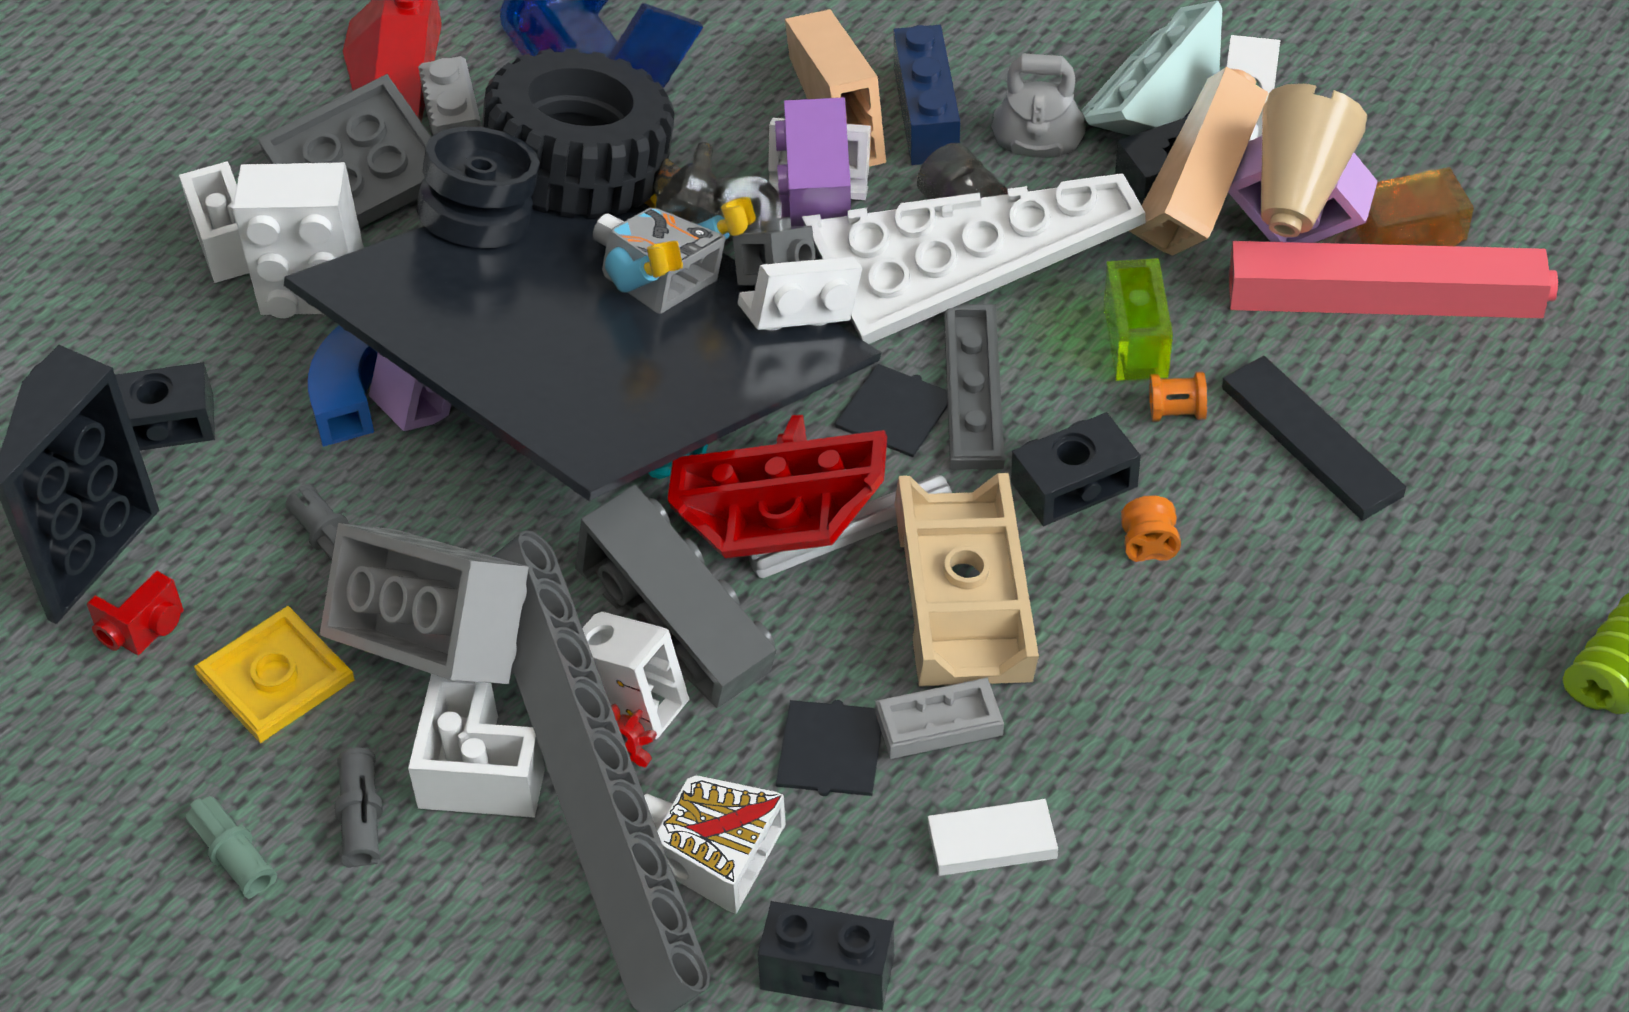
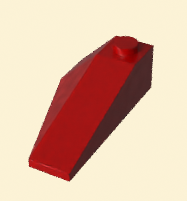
[343,0,442,123]

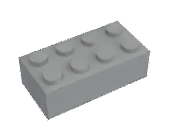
[319,523,529,684]

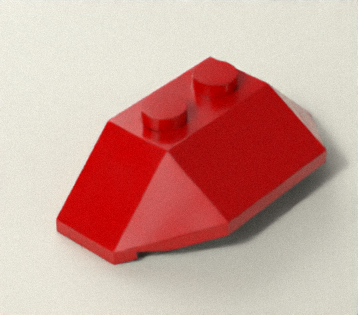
[667,430,887,558]

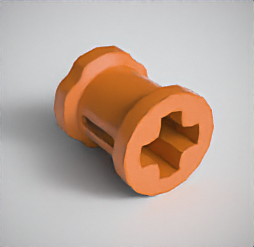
[1149,372,1207,422]

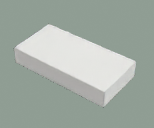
[928,799,1058,876]

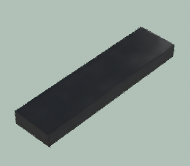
[1222,356,1406,521]

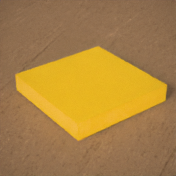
[194,606,355,743]

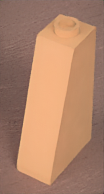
[785,9,886,167]
[1129,67,1269,255]

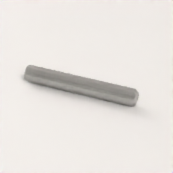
[749,475,952,578]

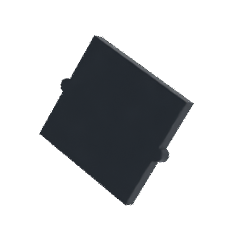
[835,364,948,457]
[776,700,882,796]

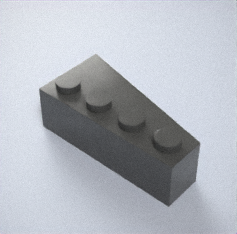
[575,484,777,708]

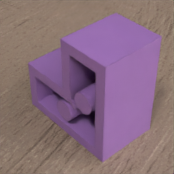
[775,97,851,226]

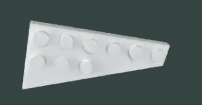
[802,173,1146,344]

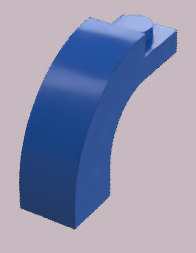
[307,325,378,447]

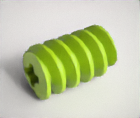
[1562,593,1629,714]

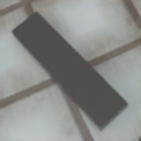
[944,304,1005,470]

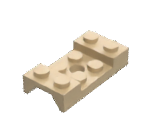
[895,473,1039,686]

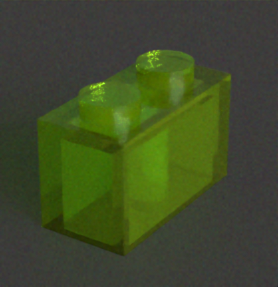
[1103,258,1173,381]

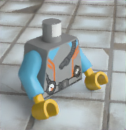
[593,197,756,314]

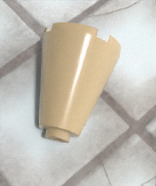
[1261,84,1367,237]

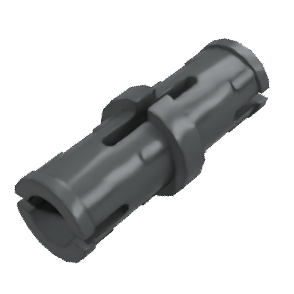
[334,748,383,868]

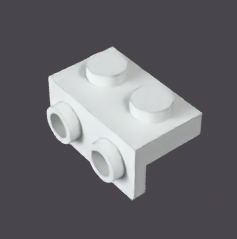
[738,257,862,330]

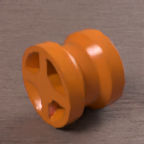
[1121,496,1181,562]

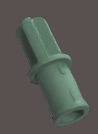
[186,796,277,899]

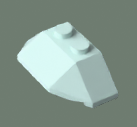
[1081,1,1222,136]

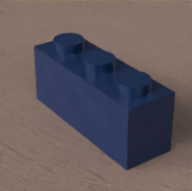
[893,24,960,165]

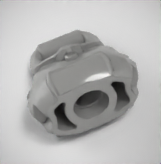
[991,53,1086,157]

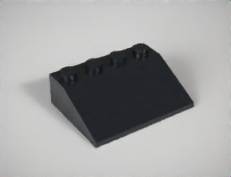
[0,345,160,624]

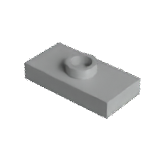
[875,677,1004,759]

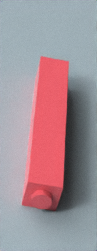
[1229,241,1558,318]

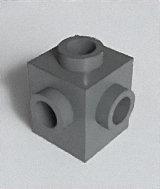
[733,217,816,285]

